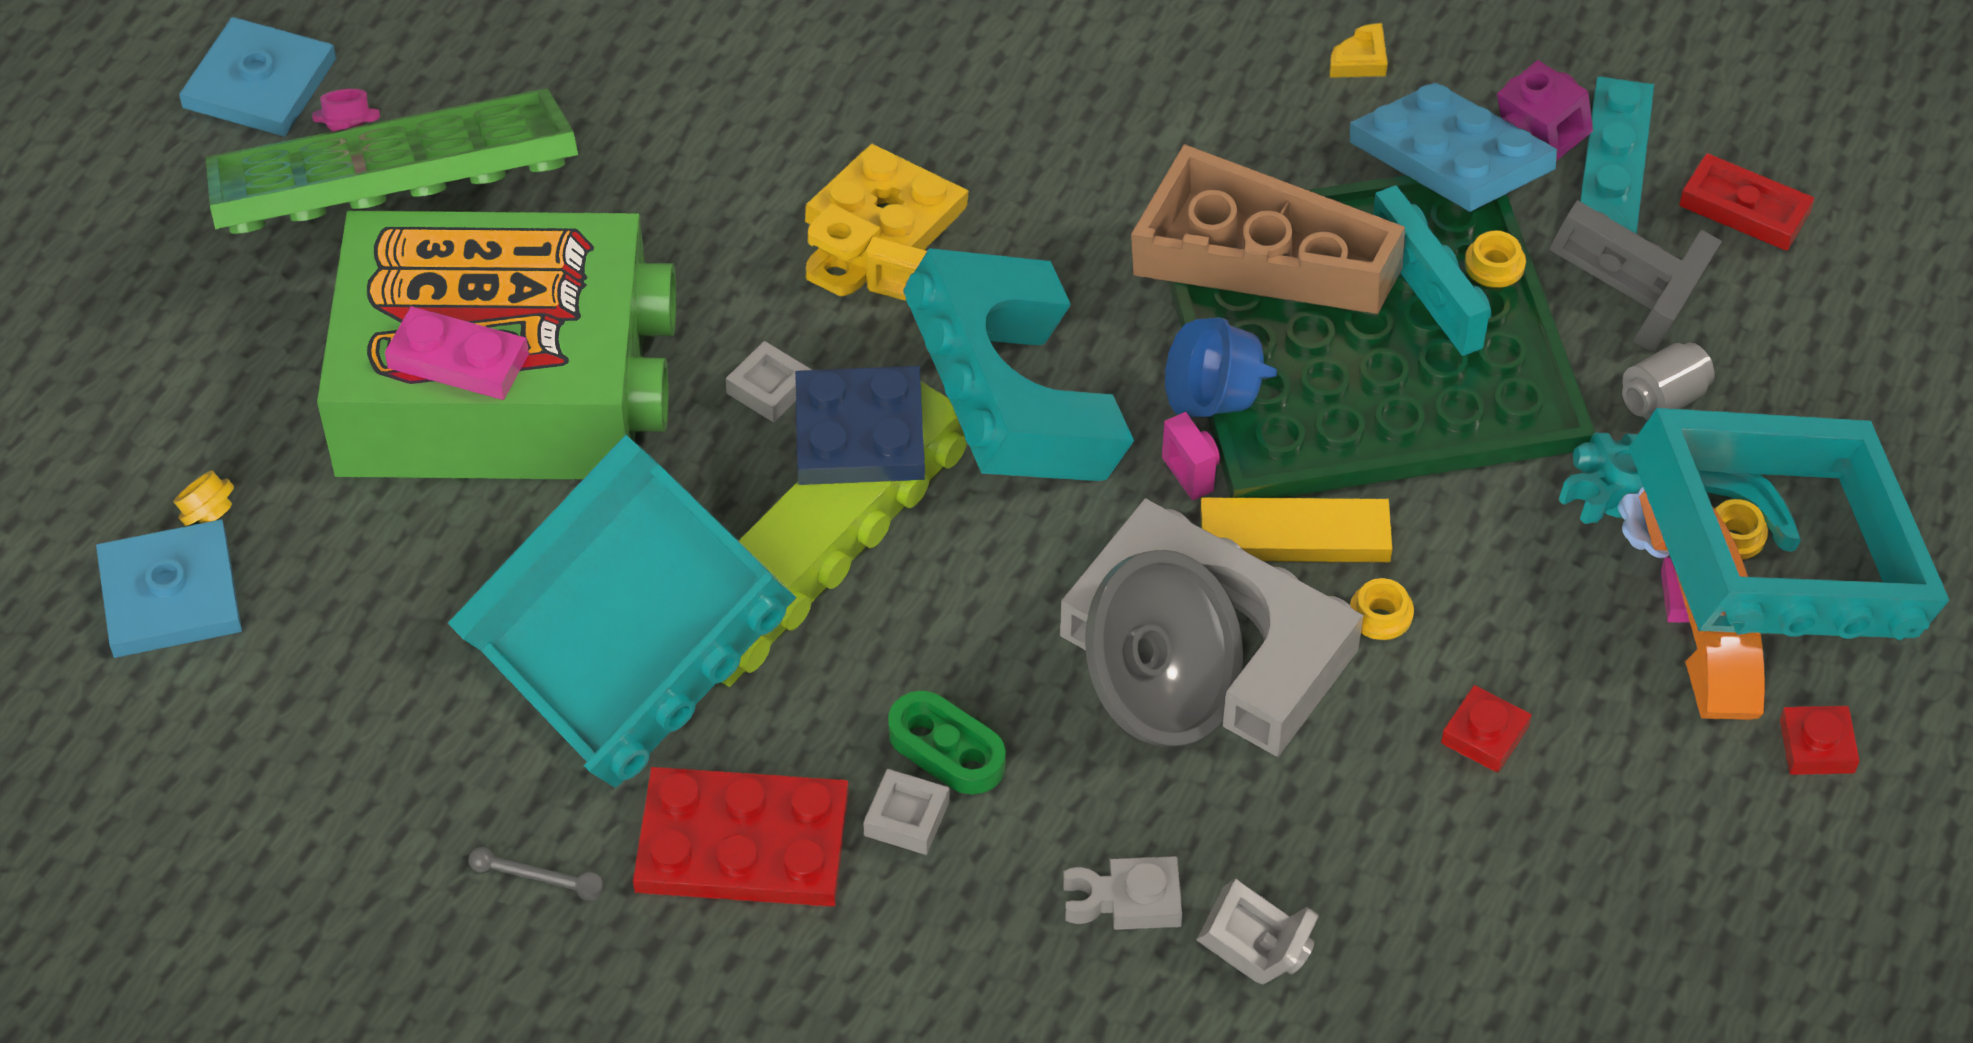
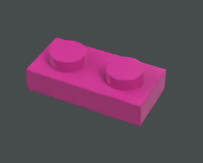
[385,306,529,400]

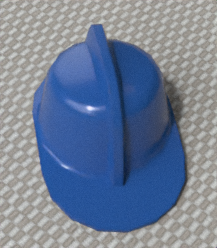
[1165,317,1277,417]

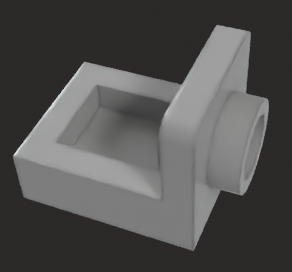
[1196,879,1319,985]

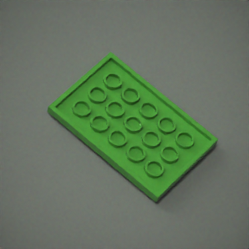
[206,88,578,234]

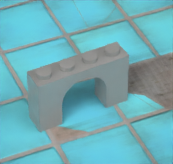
[1060,498,1363,757]

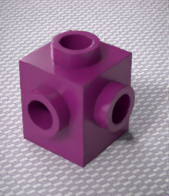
[1497,60,1593,161]

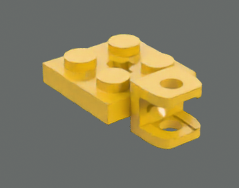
[805,144,969,296]

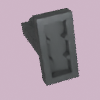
[1549,200,1722,352]

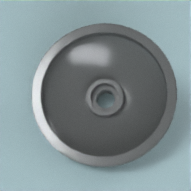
[1085,550,1243,747]

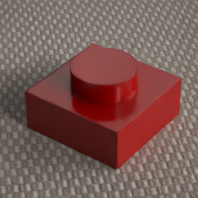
[1441,685,1532,773]
[1780,706,1860,775]

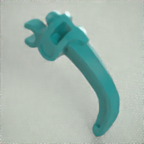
[1558,433,1801,552]

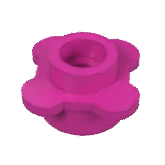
[312,89,380,132]

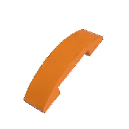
[1639,490,1765,720]

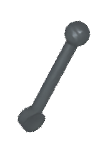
[468,847,603,901]

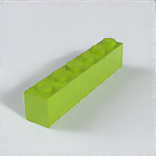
[722,381,967,687]

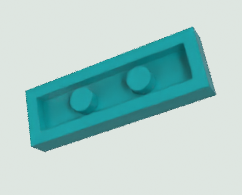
[1373,185,1491,356]

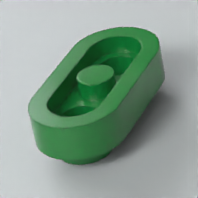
[888,691,1006,795]

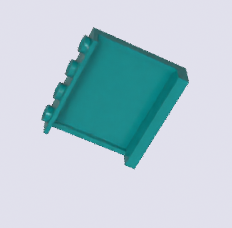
[448,435,797,788]

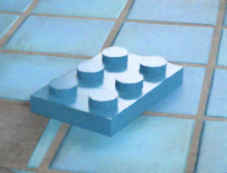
[1350,82,1557,212]

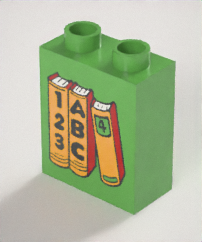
[317,211,676,479]

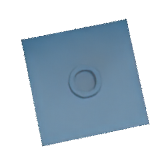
[179,17,336,137]
[96,519,242,658]

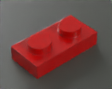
[1679,153,1815,251]

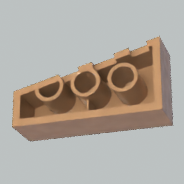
[1131,144,1405,314]

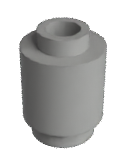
[1622,342,1715,421]

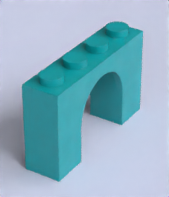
[903,248,1134,481]

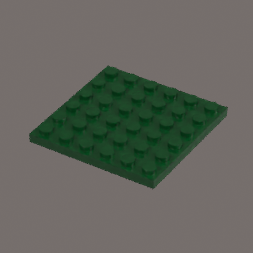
[1168,175,1595,498]

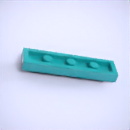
[1580,76,1654,234]

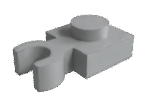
[1063,856,1182,930]

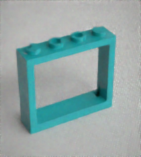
[1629,408,1950,640]

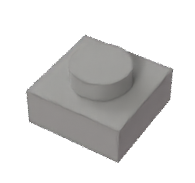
[725,341,811,423]
[864,769,950,855]

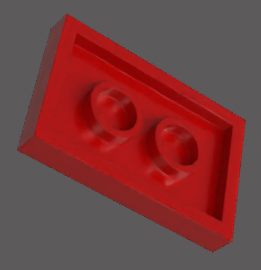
[633,767,849,907]

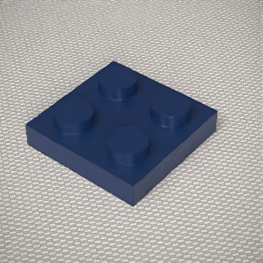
[795,366,925,485]

